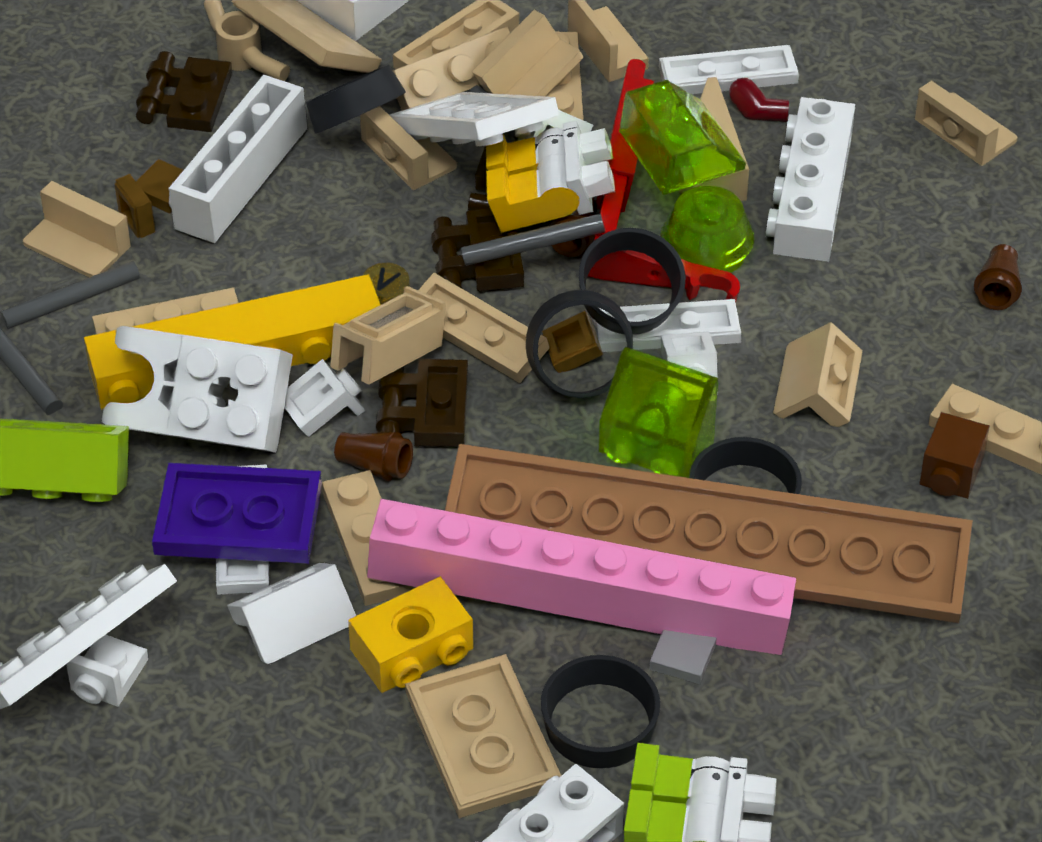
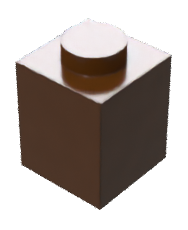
[919,412,990,499]

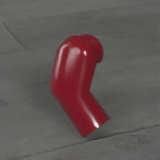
[729,78,789,122]

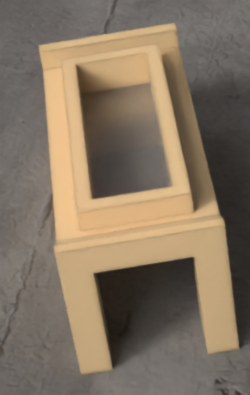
[330,286,446,385]

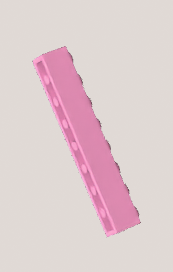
[367,499,796,655]

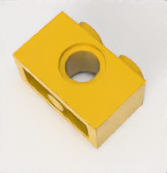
[348,576,473,693]

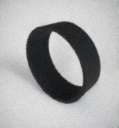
[306,65,406,134]
[579,228,686,335]
[526,290,633,398]
[689,437,802,494]
[541,655,660,769]

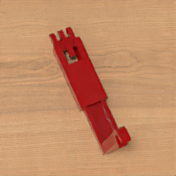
[588,59,740,303]

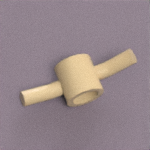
[204,0,290,81]

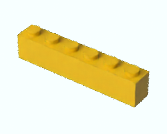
[84,274,381,409]

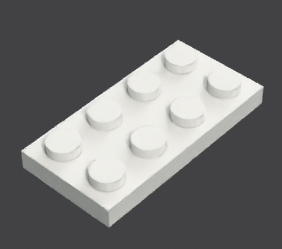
[389,92,559,146]
[0,564,177,709]

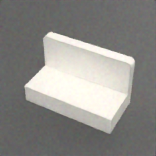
[227,563,356,664]

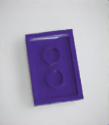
[152,463,322,564]

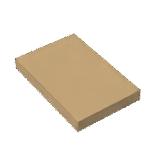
[231,0,382,73]
[405,654,561,818]

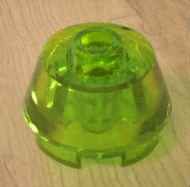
[660,186,755,273]

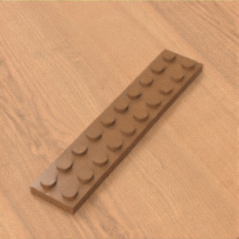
[445,444,973,623]

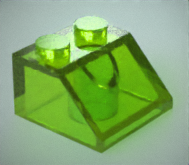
[619,80,746,195]
[599,347,719,478]

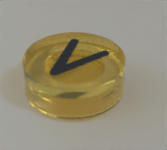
[363,263,410,305]

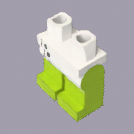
[624,743,777,842]

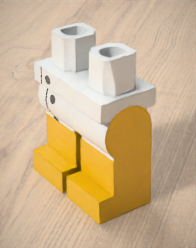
[486,120,615,233]

